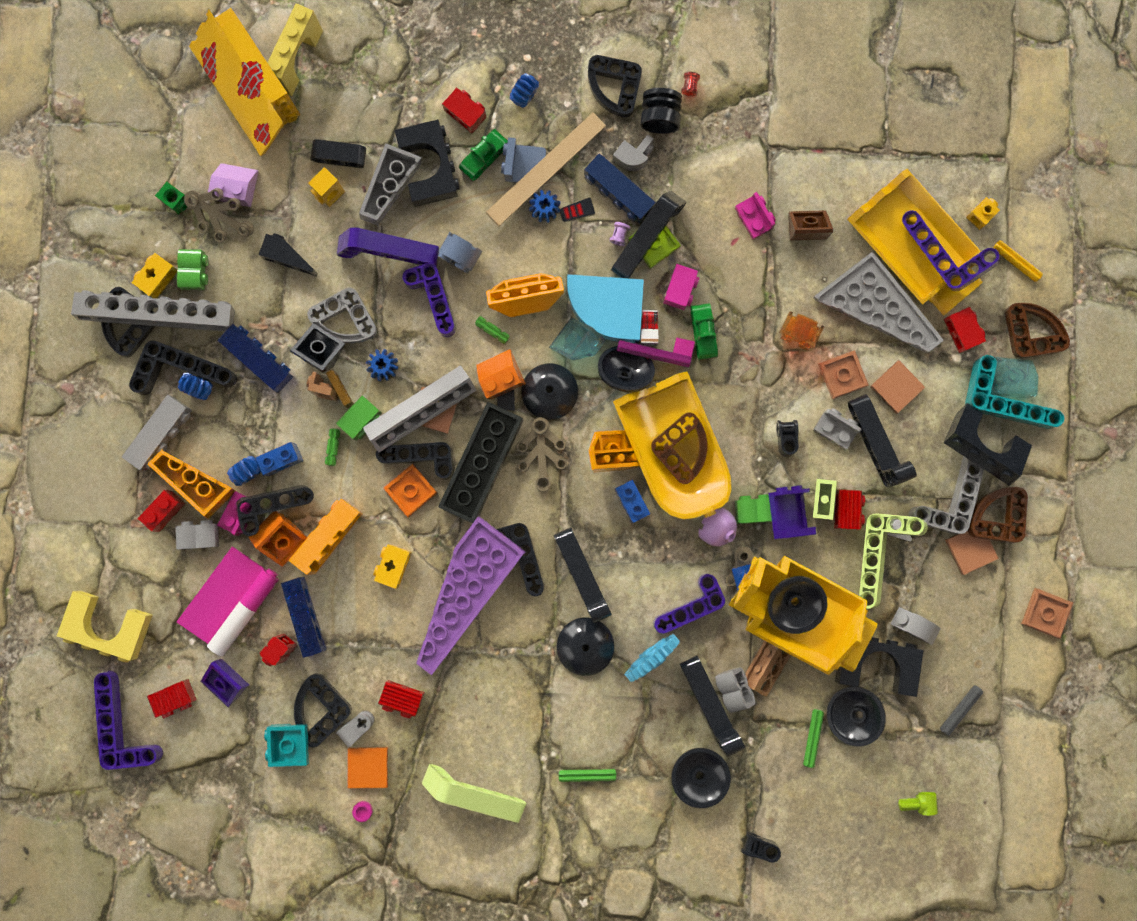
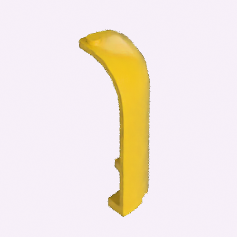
[613,371,731,519]

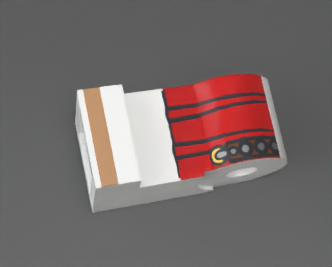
[640,310,658,347]

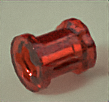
[681,72,700,97]

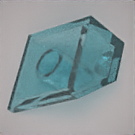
[549,317,606,361]
[991,357,1039,399]

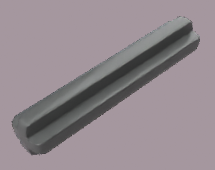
[940,685,983,736]

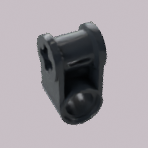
[776,420,799,457]
[741,832,781,863]

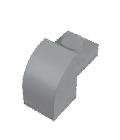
[612,134,654,171]
[891,607,941,645]

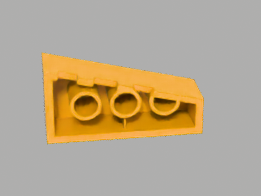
[288,499,363,575]

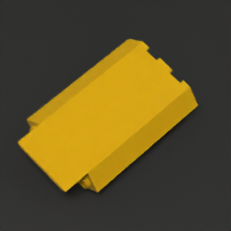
[847,169,983,316]

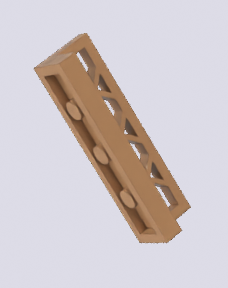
[745,640,791,697]

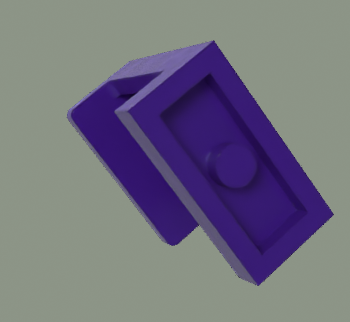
[768,485,817,539]

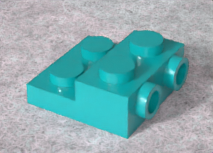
[264,724,309,767]

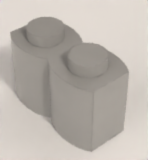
[176,520,219,549]
[715,667,755,713]

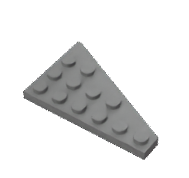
[813,252,944,353]

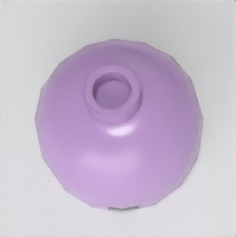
[699,507,737,546]

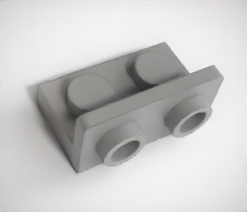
[813,408,861,450]

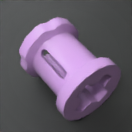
[609,222,631,246]

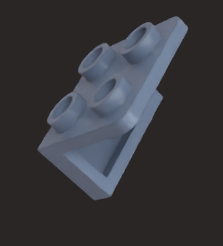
[501,137,546,183]

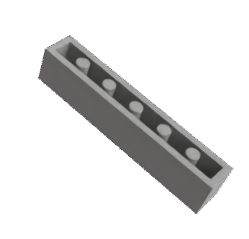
[363,365,477,452]

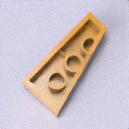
[148,450,235,519]

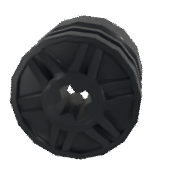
[640,88,682,134]

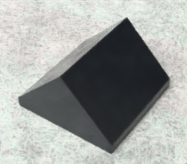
[290,323,345,372]

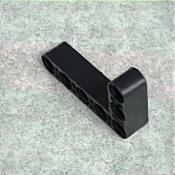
[611,191,686,279]
[129,340,237,395]
[848,394,917,487]
[554,527,612,623]
[680,655,745,757]

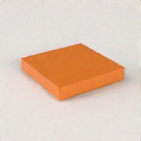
[383,464,437,517]
[348,747,388,788]

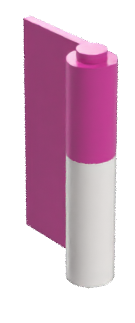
[177,546,279,656]

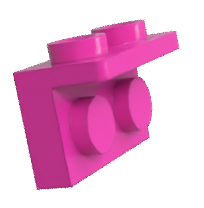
[735,192,776,240]
[217,491,250,536]

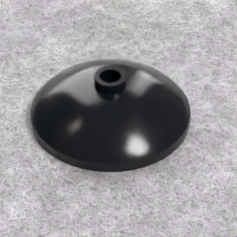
[598,346,655,392]
[521,363,578,420]
[767,576,828,634]
[557,617,614,676]
[827,686,886,747]
[671,748,731,808]

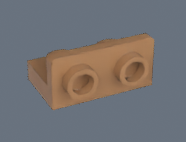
[306,372,339,402]

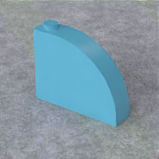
[567,274,644,343]

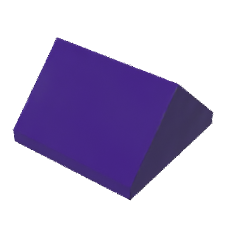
[200,659,249,707]

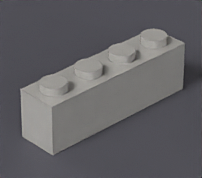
[122,395,192,472]

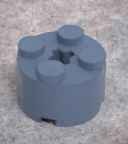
[438,232,483,274]

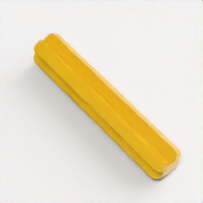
[993,240,1043,282]

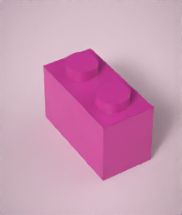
[663,264,700,310]

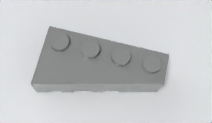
[359,143,422,226]

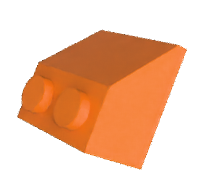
[476,349,526,400]
[249,511,307,567]

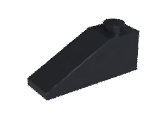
[259,233,318,277]

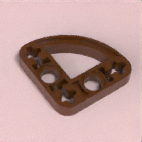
[1005,303,1070,359]
[651,412,707,484]
[968,487,1028,543]

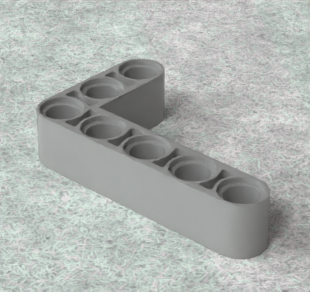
[909,443,988,534]

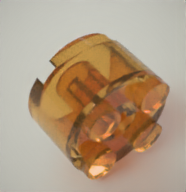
[779,311,824,351]

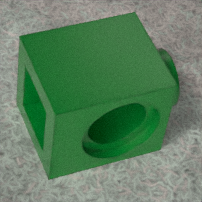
[155,181,188,215]

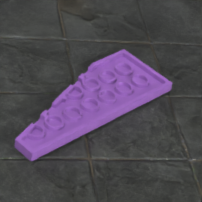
[416,516,525,675]

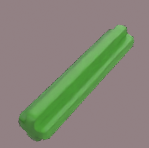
[803,709,824,768]
[559,769,616,782]

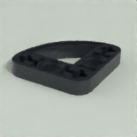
[588,55,642,118]
[101,287,156,357]
[294,673,352,748]

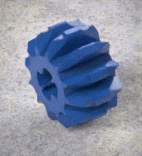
[510,73,539,108]
[529,190,561,223]
[366,349,399,382]
[178,373,213,400]
[227,456,261,486]

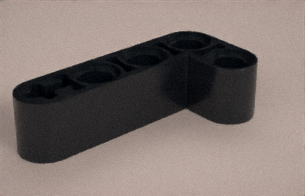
[376,442,454,480]
[236,485,314,536]
[497,523,544,597]

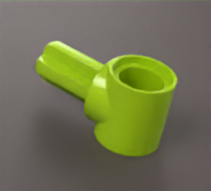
[898,792,938,816]

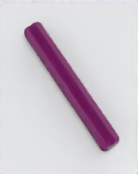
[617,340,692,368]

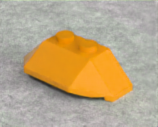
[486,273,564,317]
[589,430,640,473]

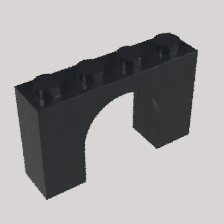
[395,119,460,207]
[944,403,1032,486]
[835,637,924,697]

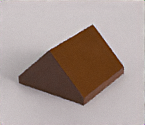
[788,210,833,241]

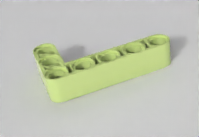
[859,513,928,609]
[422,764,527,823]

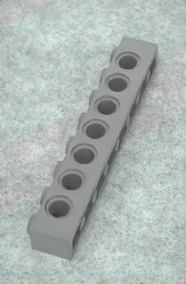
[71,290,235,332]

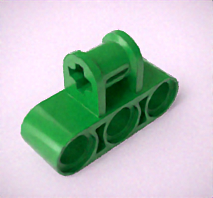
[459,129,508,181]
[690,303,718,360]

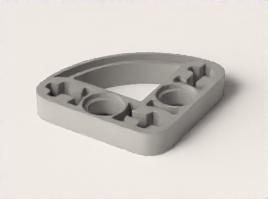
[307,288,377,344]

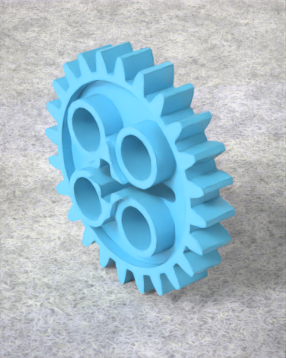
[624,634,680,682]

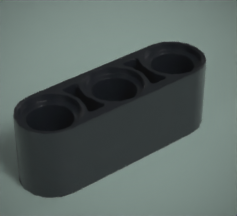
[310,139,367,168]

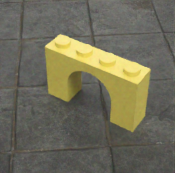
[267,3,323,96]
[57,591,153,662]

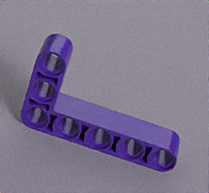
[902,210,1000,291]
[336,227,439,267]
[94,671,163,770]

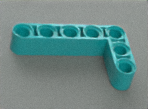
[965,355,1065,429]

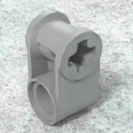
[336,711,374,748]

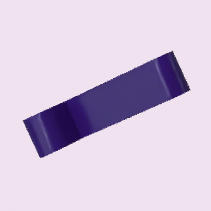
[402,263,456,337]
[653,574,725,634]

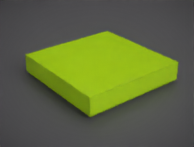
[628,226,681,269]

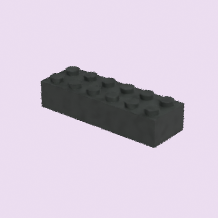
[438,402,524,523]

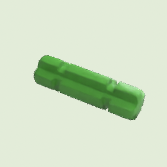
[475,316,510,344]
[325,428,340,466]

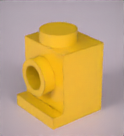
[966,197,1000,230]

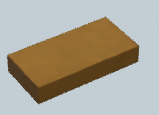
[326,370,354,408]

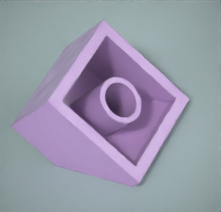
[208,163,258,207]

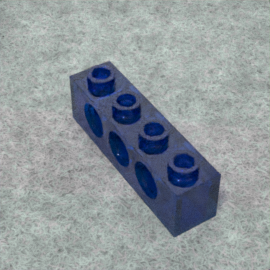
[281,577,326,658]

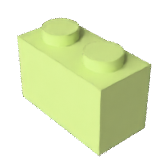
[813,479,838,520]

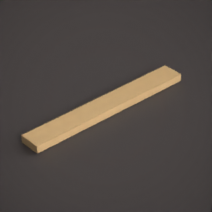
[486,112,606,227]

